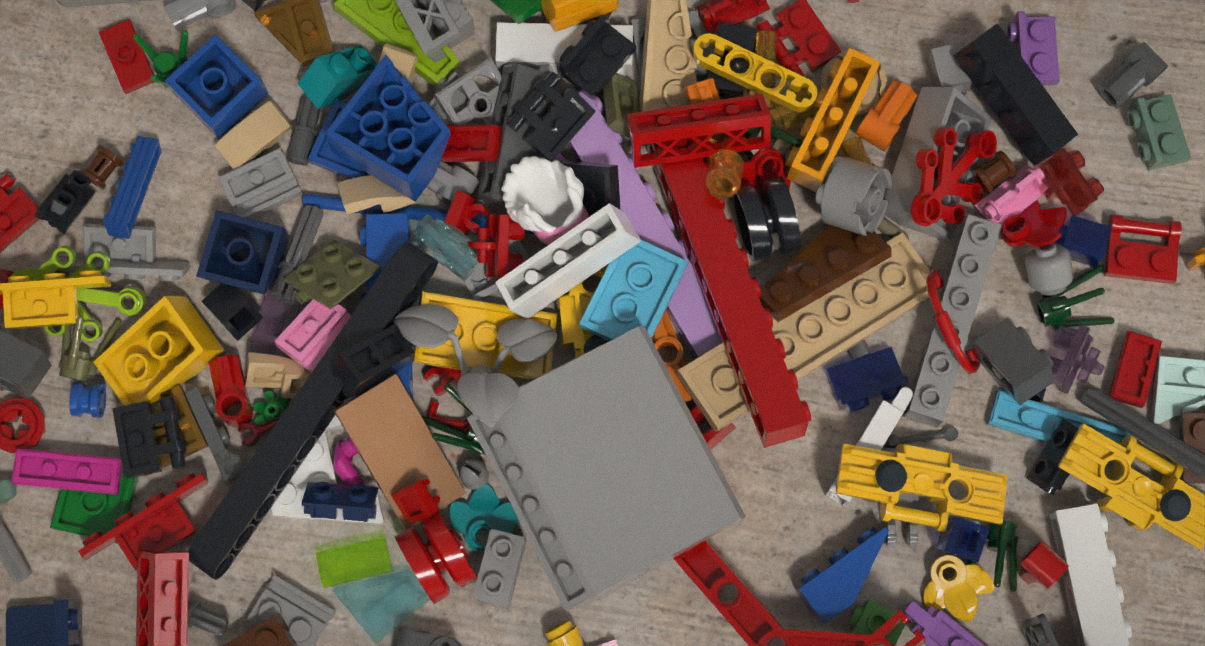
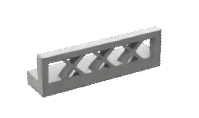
[395,0,462,63]

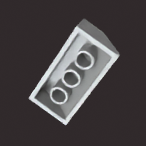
[884,87,992,241]

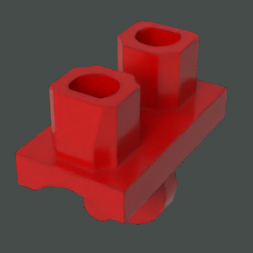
[467,214,524,278]

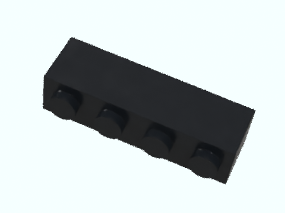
[953,23,1078,166]

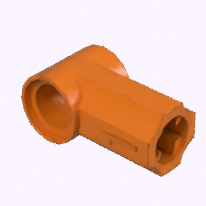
[856,80,918,152]

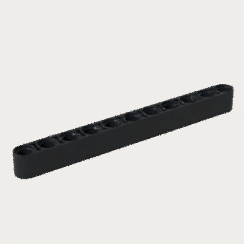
[187,241,438,580]

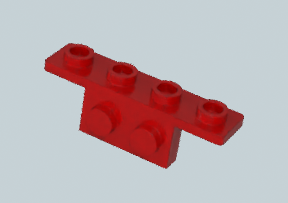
[78,473,208,571]

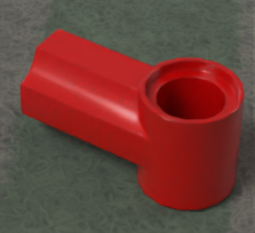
[209,355,253,428]
[1019,541,1069,589]

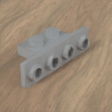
[50,224,190,281]

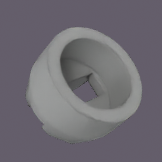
[459,458,489,490]

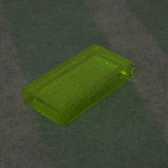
[315,536,393,589]

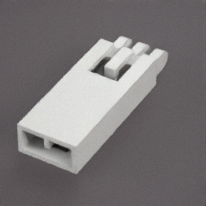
[825,387,913,508]

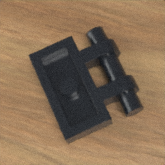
[506,71,596,162]
[112,397,187,479]

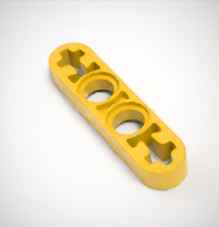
[693,33,818,113]

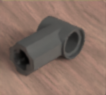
[1097,42,1168,109]

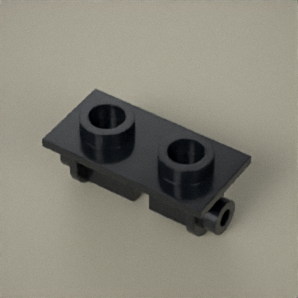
[1026,418,1079,495]

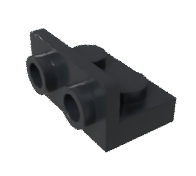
[559,14,636,100]

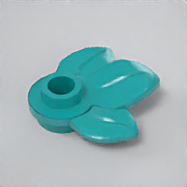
[449,483,519,554]

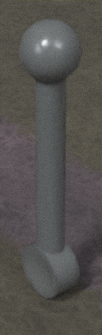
[886,427,958,448]

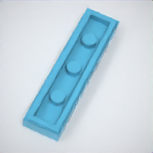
[987,390,1133,464]

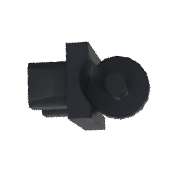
[34,170,96,235]

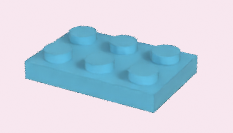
[579,239,688,341]

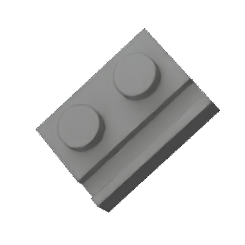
[218,148,303,219]
[247,575,336,646]

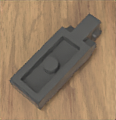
[185,387,244,483]

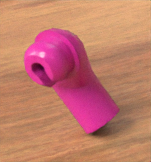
[333,437,364,485]

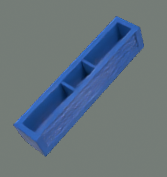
[103,136,162,239]

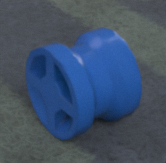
[69,382,106,418]

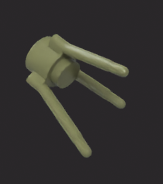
[58,315,122,382]

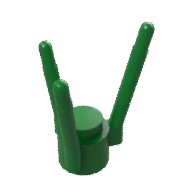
[133,30,189,88]

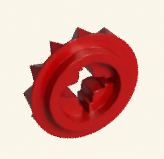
[0,398,46,454]

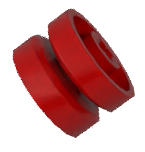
[394,511,477,604]

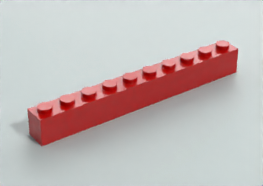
[647,138,811,448]

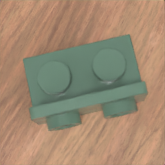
[1127,94,1191,171]

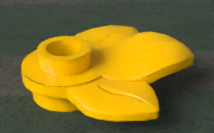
[923,554,995,622]

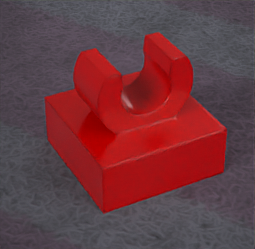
[444,191,490,236]
[391,479,440,525]

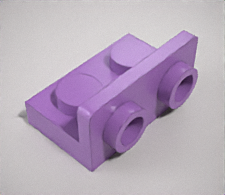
[1007,11,1060,85]

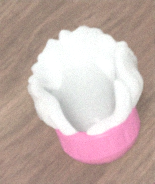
[501,156,589,245]

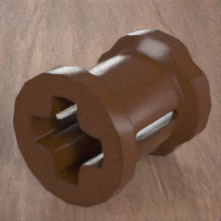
[79,145,124,190]
[971,150,1017,195]

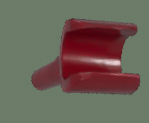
[238,418,280,447]

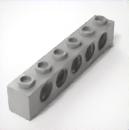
[904,214,1002,428]

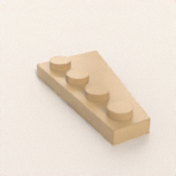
[639,0,697,112]

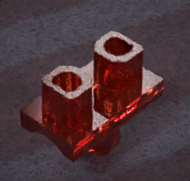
[1041,148,1104,217]

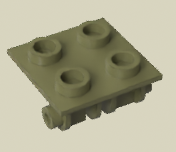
[283,240,381,310]

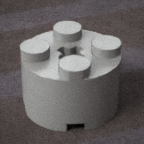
[816,156,892,236]

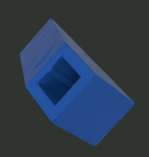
[796,527,889,626]

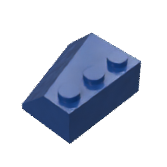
[325,55,451,201]

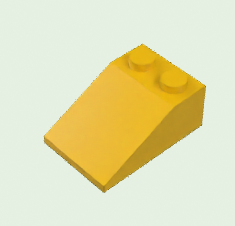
[93,296,225,406]

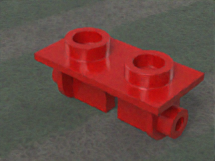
[695,0,770,35]

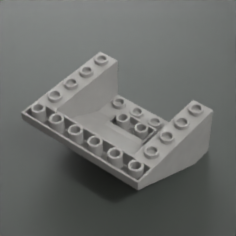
[467,326,746,611]

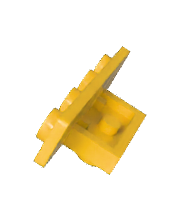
[0,271,111,329]

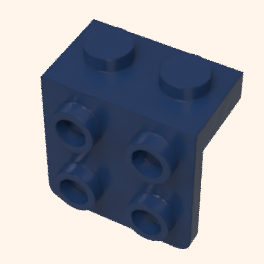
[6,600,83,646]

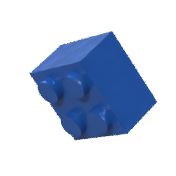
[165,34,268,139]

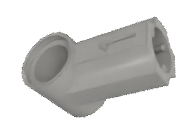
[163,0,237,30]
[426,162,479,206]

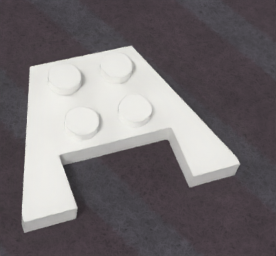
[258,395,385,525]

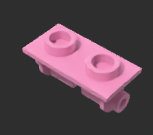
[974,164,1049,229]

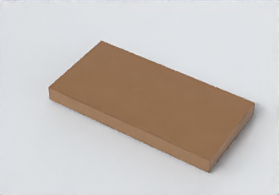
[333,373,466,530]

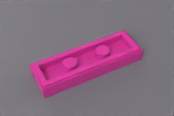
[11,449,123,495]

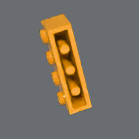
[785,47,881,193]

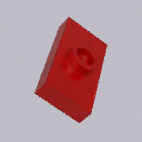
[98,19,154,94]
[440,125,502,162]
[1108,330,1162,408]

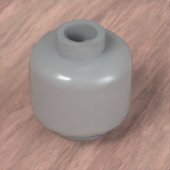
[1025,242,1074,296]

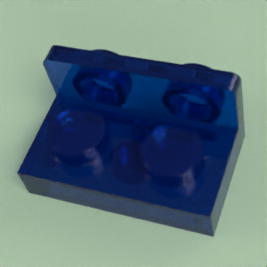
[825,347,909,412]

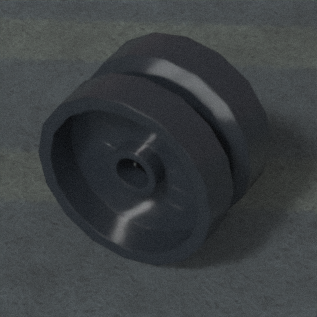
[733,176,801,262]

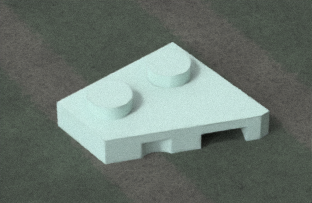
[1151,356,1205,424]

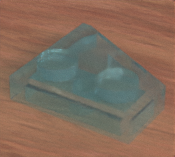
[412,214,478,281]
[333,570,431,644]

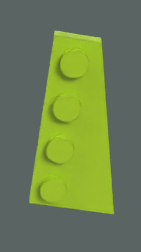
[334,0,460,88]

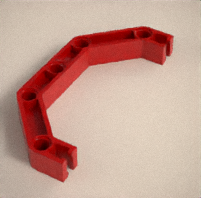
[673,406,927,646]

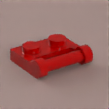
[1104,214,1182,284]

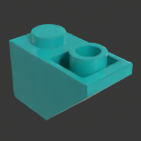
[298,45,377,109]

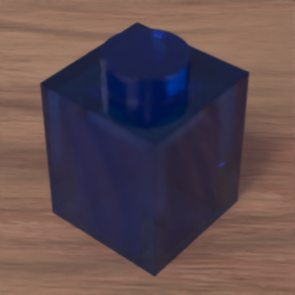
[1054,215,1112,267]
[935,515,990,562]

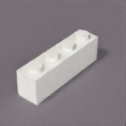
[495,22,633,76]
[495,203,641,318]
[1049,504,1132,646]

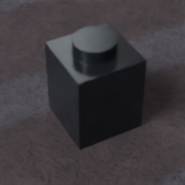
[202,284,264,341]

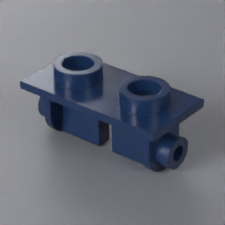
[302,482,378,522]

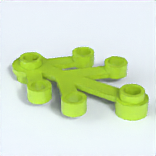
[11,246,146,342]

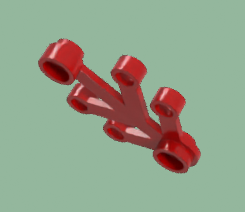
[910,127,997,227]

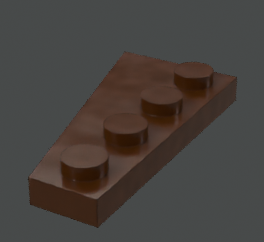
[759,225,892,322]

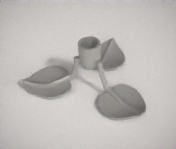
[393,304,557,428]

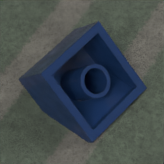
[196,210,290,295]

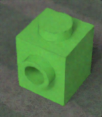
[848,599,905,646]

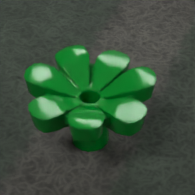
[253,390,291,434]

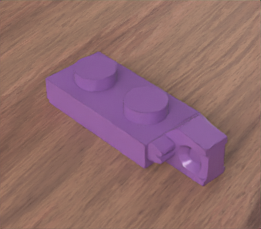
[902,601,985,646]

